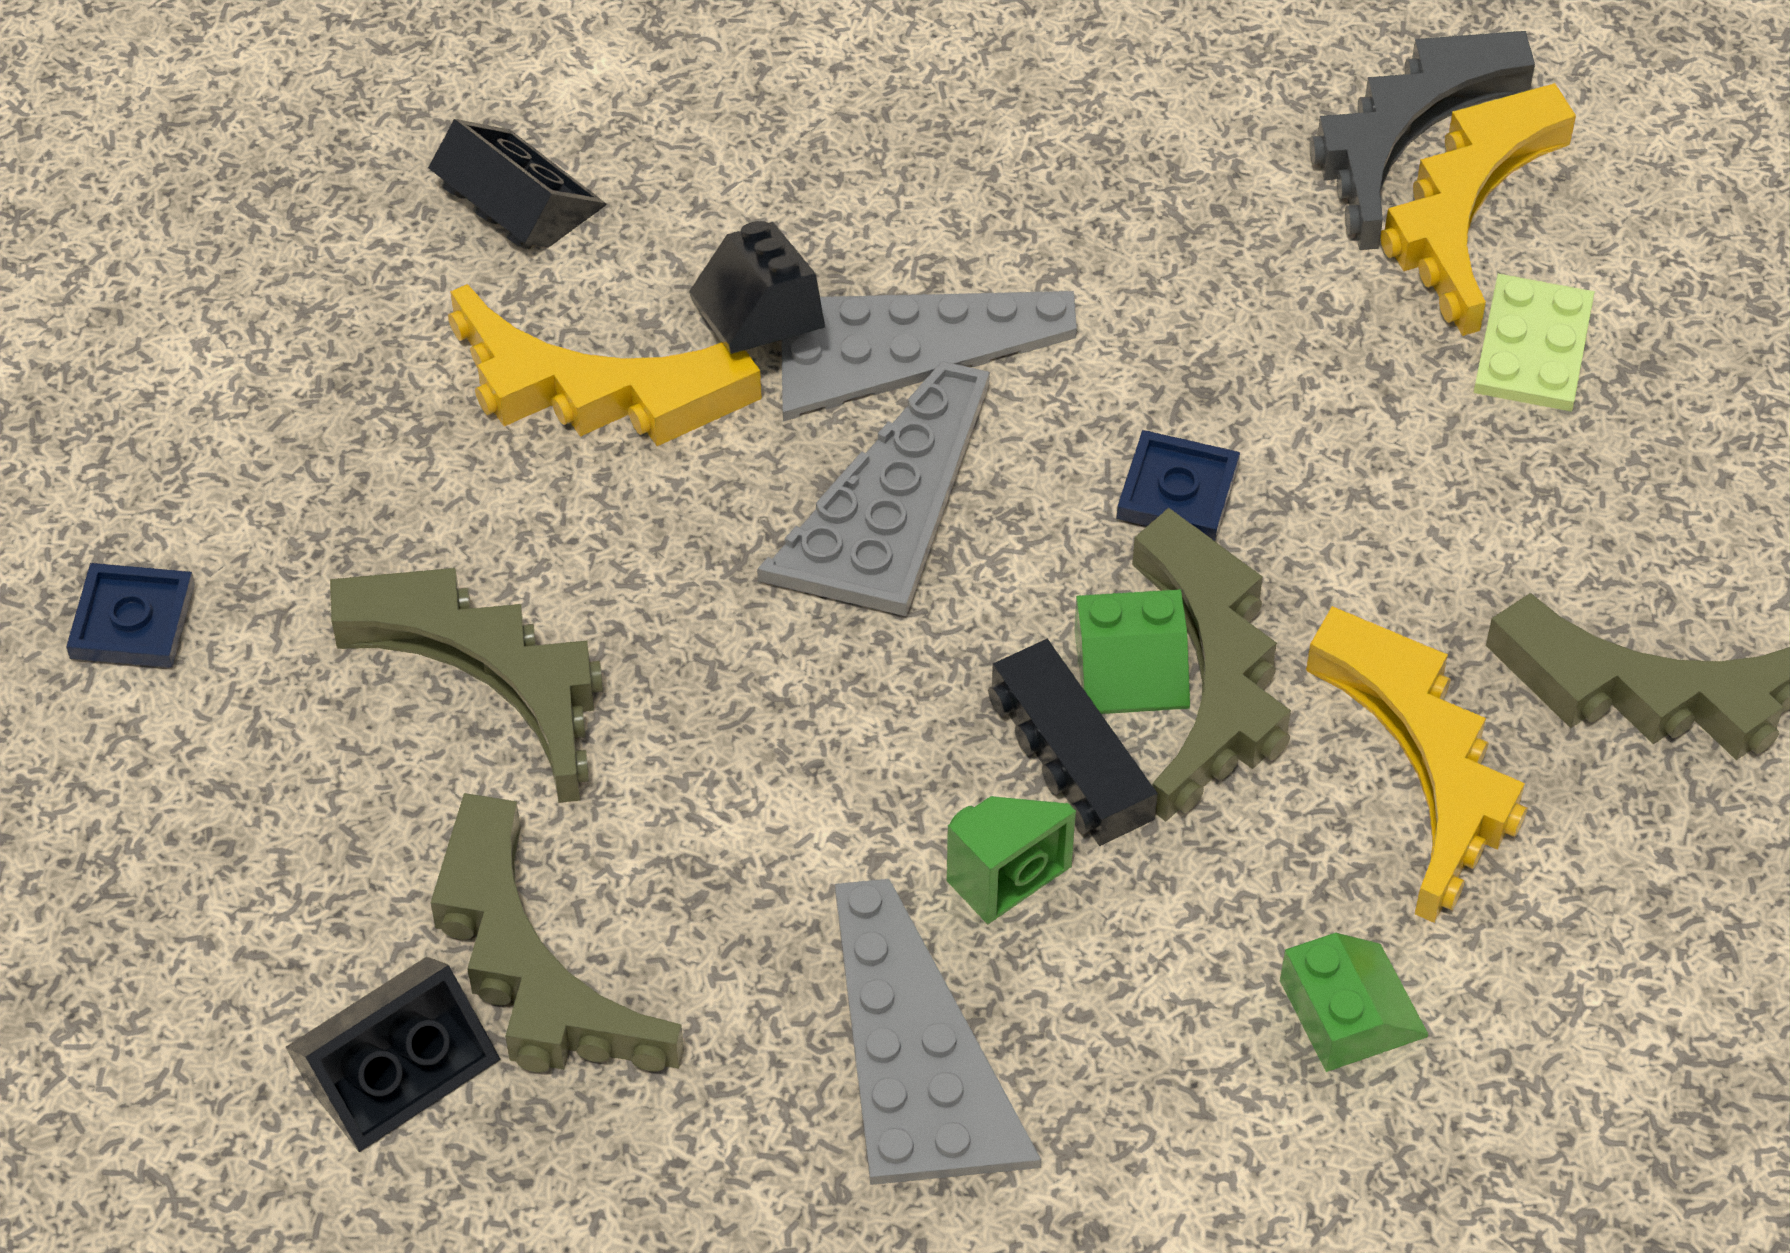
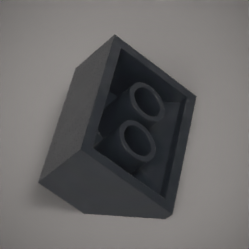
[428,119,607,249]
[689,221,825,354]
[286,956,500,1152]

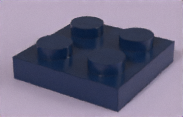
[1116,430,1240,541]
[66,563,195,668]

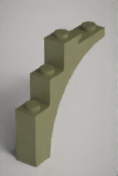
[1132,508,1291,822]
[330,568,603,803]
[1485,593,1790,761]
[430,793,684,1073]

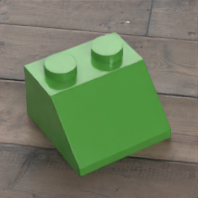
[1074,589,1190,714]
[946,796,1076,925]
[1280,933,1429,1072]

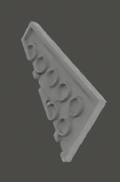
[782,291,1077,422]
[757,361,990,616]
[835,879,1041,1185]

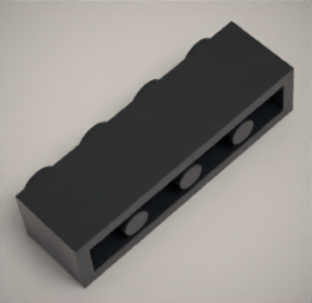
[988,638,1158,846]

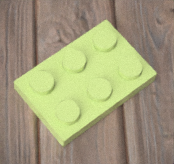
[1473,273,1595,412]

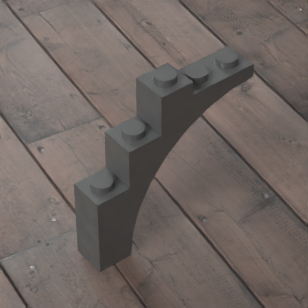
[1310,31,1535,250]

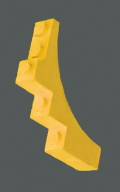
[1380,83,1576,336]
[448,284,762,446]
[1306,606,1528,923]

